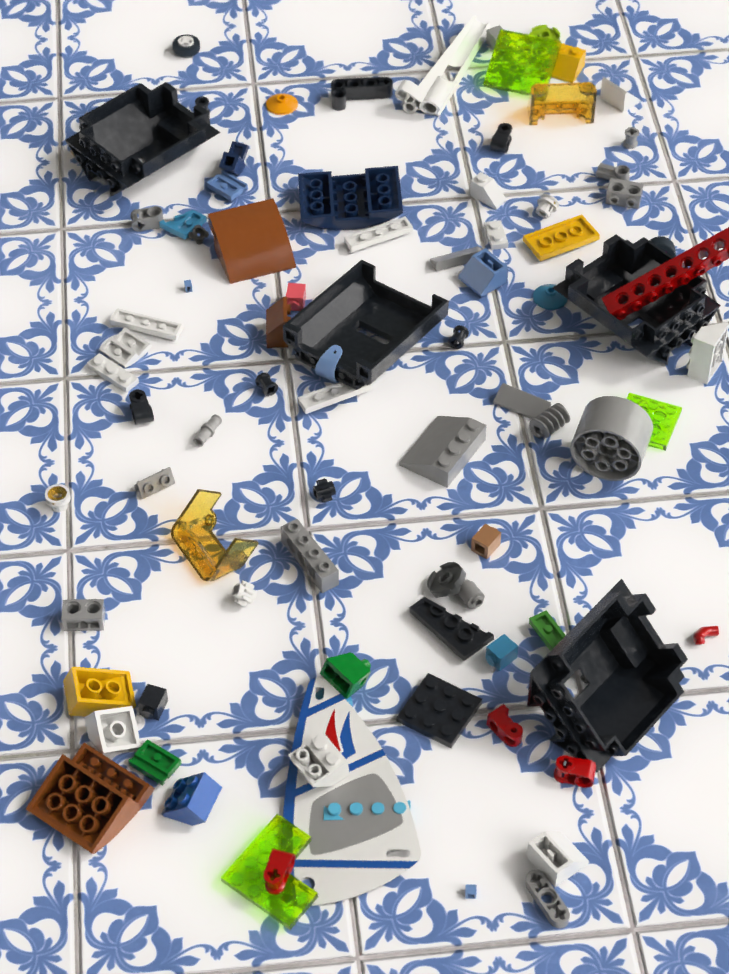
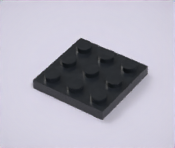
[397,673,482,748]

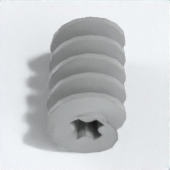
[529,403,571,438]

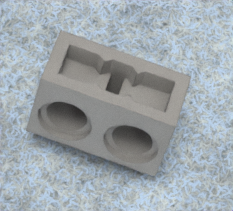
[606,178,644,209]
[61,598,106,631]

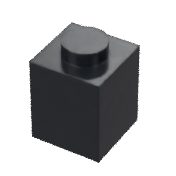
[138,683,168,721]

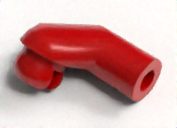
[693,626,719,645]

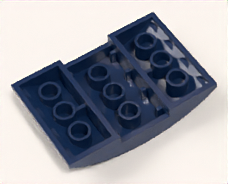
[298,165,403,230]

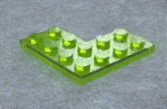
[221,814,318,930]

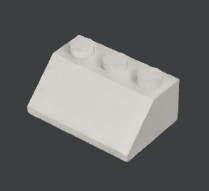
[686,322,729,384]

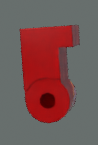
[486,704,523,747]

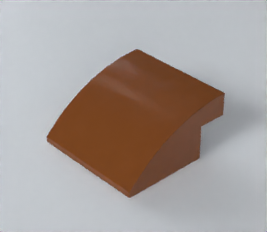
[208,198,296,284]
[26,742,155,854]

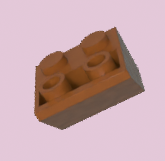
[266,297,291,348]

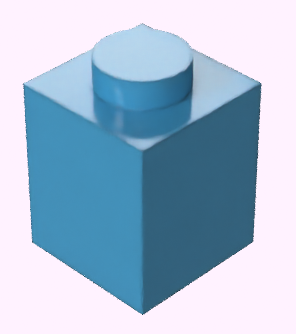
[485,634,518,671]

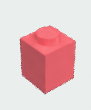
[286,283,306,311]

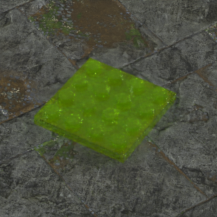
[483,29,562,99]

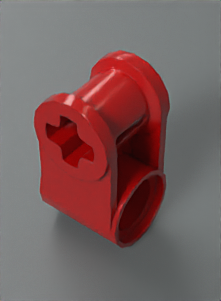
[553,755,596,788]
[263,849,295,895]

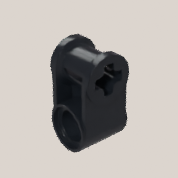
[490,123,512,153]
[129,389,154,425]

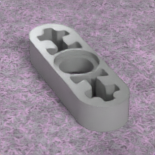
[525,870,570,929]

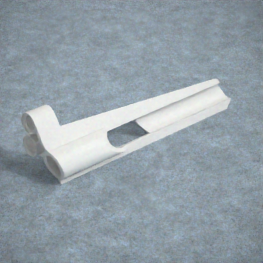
[395,16,490,117]

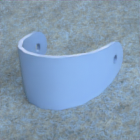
[315,345,342,383]

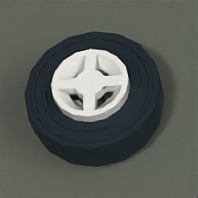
[172,34,200,57]

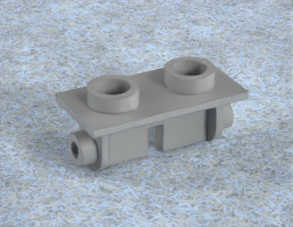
[134,467,175,499]

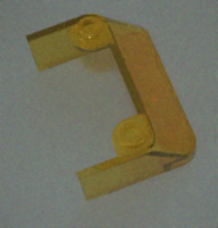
[171,489,259,582]

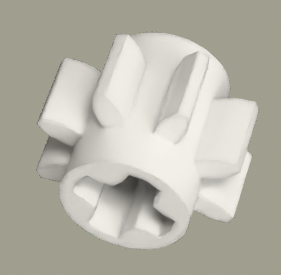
[231,580,256,607]

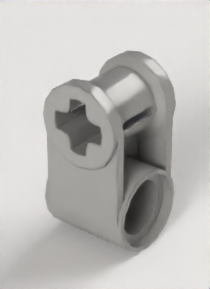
[130,206,164,232]

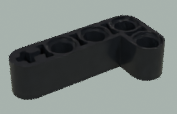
[331,77,393,111]

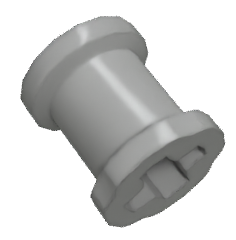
[623,127,639,149]

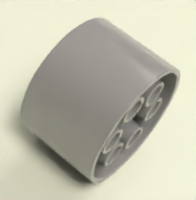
[570,396,653,481]

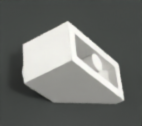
[470,172,506,210]

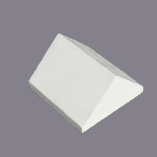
[600,77,640,113]

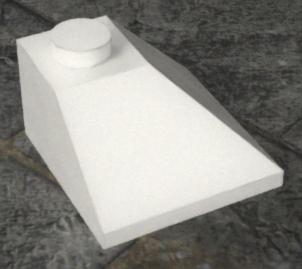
[84,706,141,754]

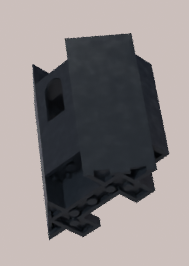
[65,82,221,197]
[553,234,721,365]
[527,578,688,772]

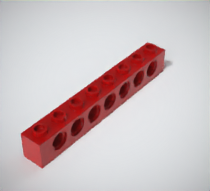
[601,227,729,320]

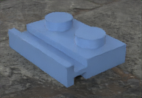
[206,170,248,202]

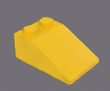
[63,667,136,717]

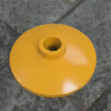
[266,93,298,115]

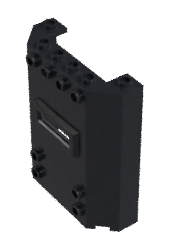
[283,260,449,390]

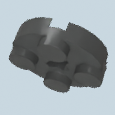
[427,562,466,598]

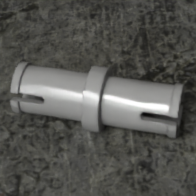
[193,414,222,447]

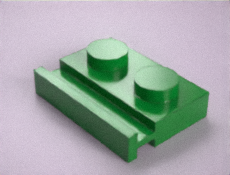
[128,739,182,786]

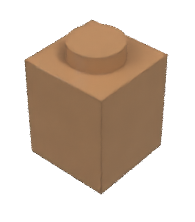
[471,524,501,559]

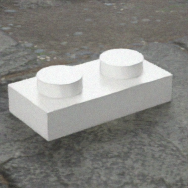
[484,220,508,250]

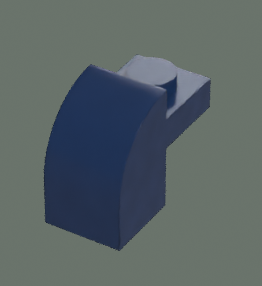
[219,141,249,175]

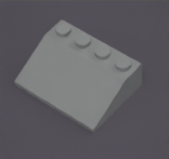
[399,416,487,488]

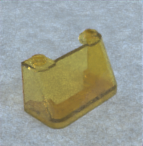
[527,82,597,125]

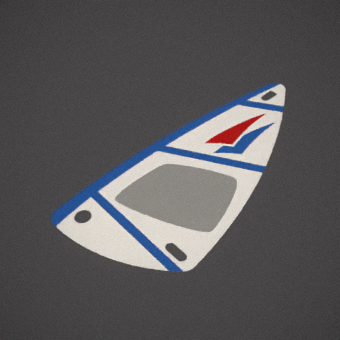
[281,677,421,907]

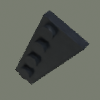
[409,597,494,661]

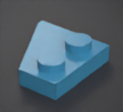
[159,210,207,240]

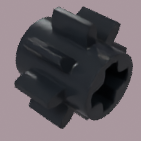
[313,478,336,503]

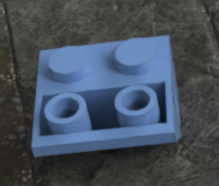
[458,248,508,297]

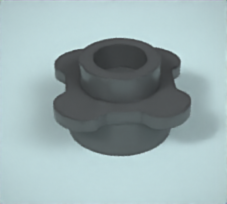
[188,225,209,245]

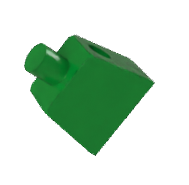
[320,653,371,699]

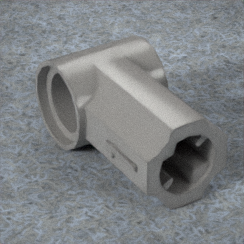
[596,163,630,181]

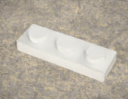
[87,353,139,393]

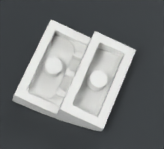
[99,327,152,368]

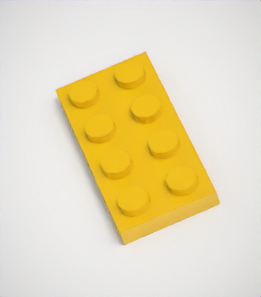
[523,214,600,261]

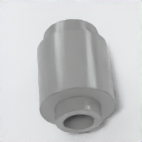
[458,579,485,608]

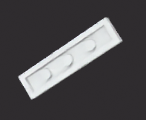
[344,216,413,252]
[110,308,183,341]
[297,382,372,414]

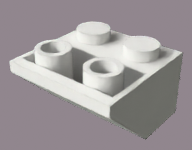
[288,732,350,787]
[526,831,589,887]

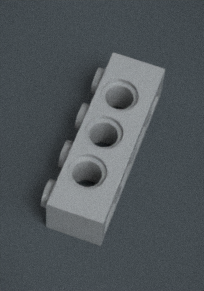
[280,519,339,593]

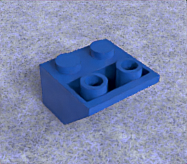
[161,772,222,826]

